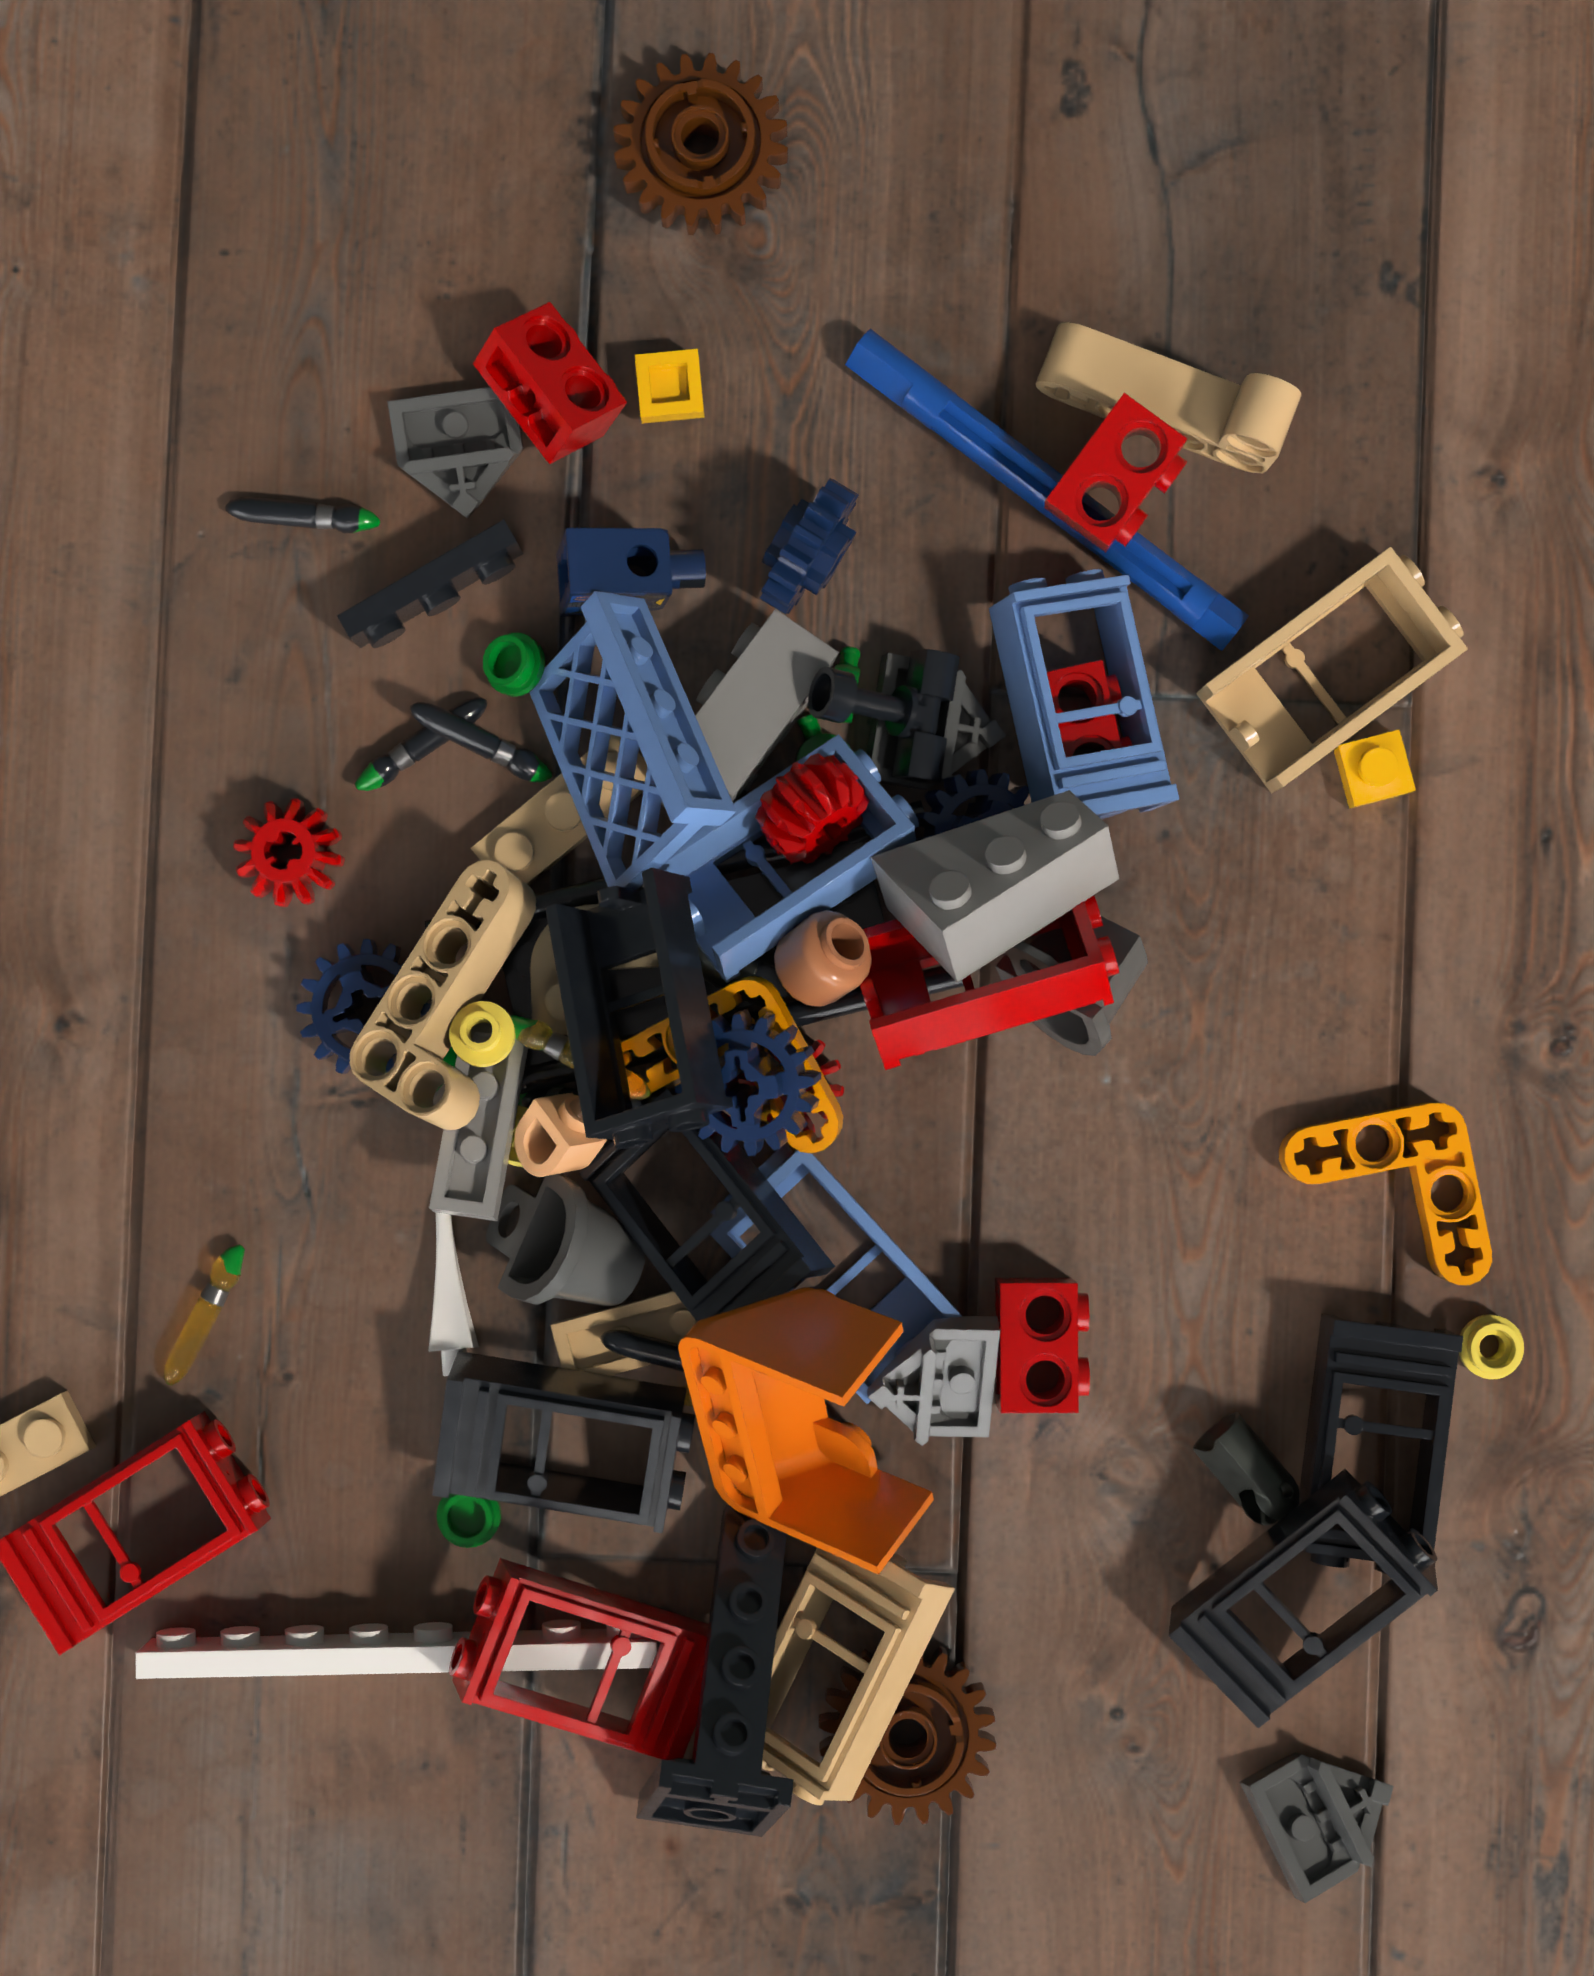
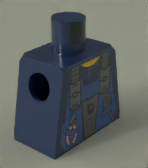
[556,528,706,617]

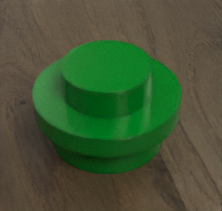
[483,632,545,697]
[437,1493,502,1548]

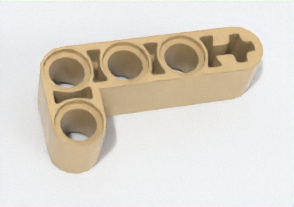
[1036,322,1301,473]
[349,860,536,1130]

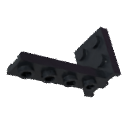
[636,1505,794,1837]

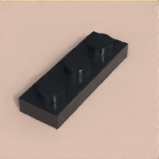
[337,519,523,648]

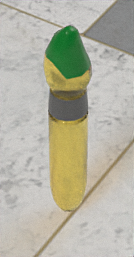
[510,1015,650,1099]
[164,1244,245,1386]

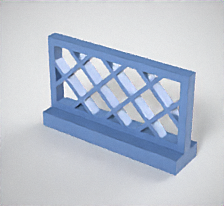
[529,591,737,890]

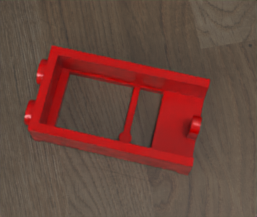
[860,895,1119,1070]
[0,1411,271,1656]
[449,1558,709,1760]

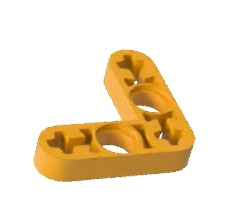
[621,976,843,1153]
[1279,1102,1492,1285]

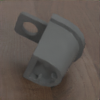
[995,916,1148,1056]
[486,1173,645,1307]

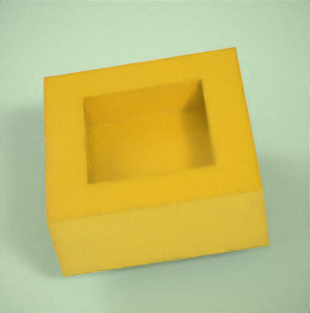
[635,349,705,424]
[1334,729,1416,809]

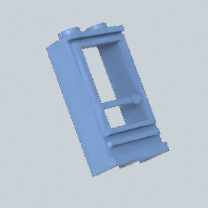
[989,569,1179,819]
[659,734,919,983]
[710,1143,962,1404]

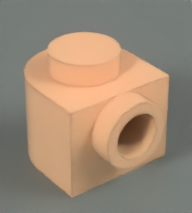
[515,1093,607,1177]

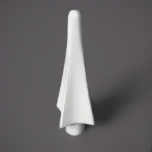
[428,1212,479,1376]

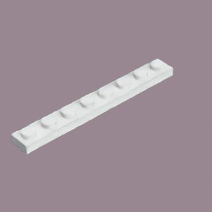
[136,1620,660,1679]

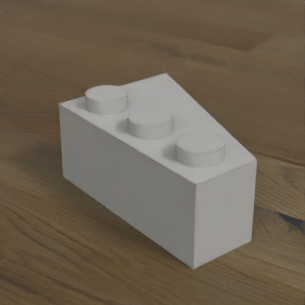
[661,609,839,807]
[871,790,1119,983]

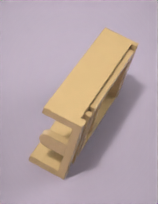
[1196,547,1468,794]
[762,1548,955,1805]

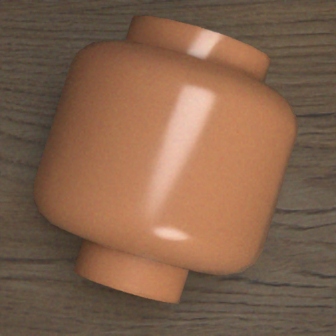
[774,910,872,1007]

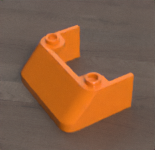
[678,1287,934,1575]

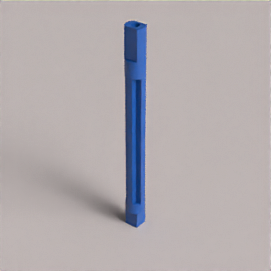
[845,329,1249,651]

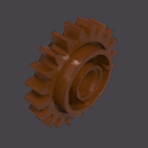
[613,53,788,235]
[818,1646,996,1825]

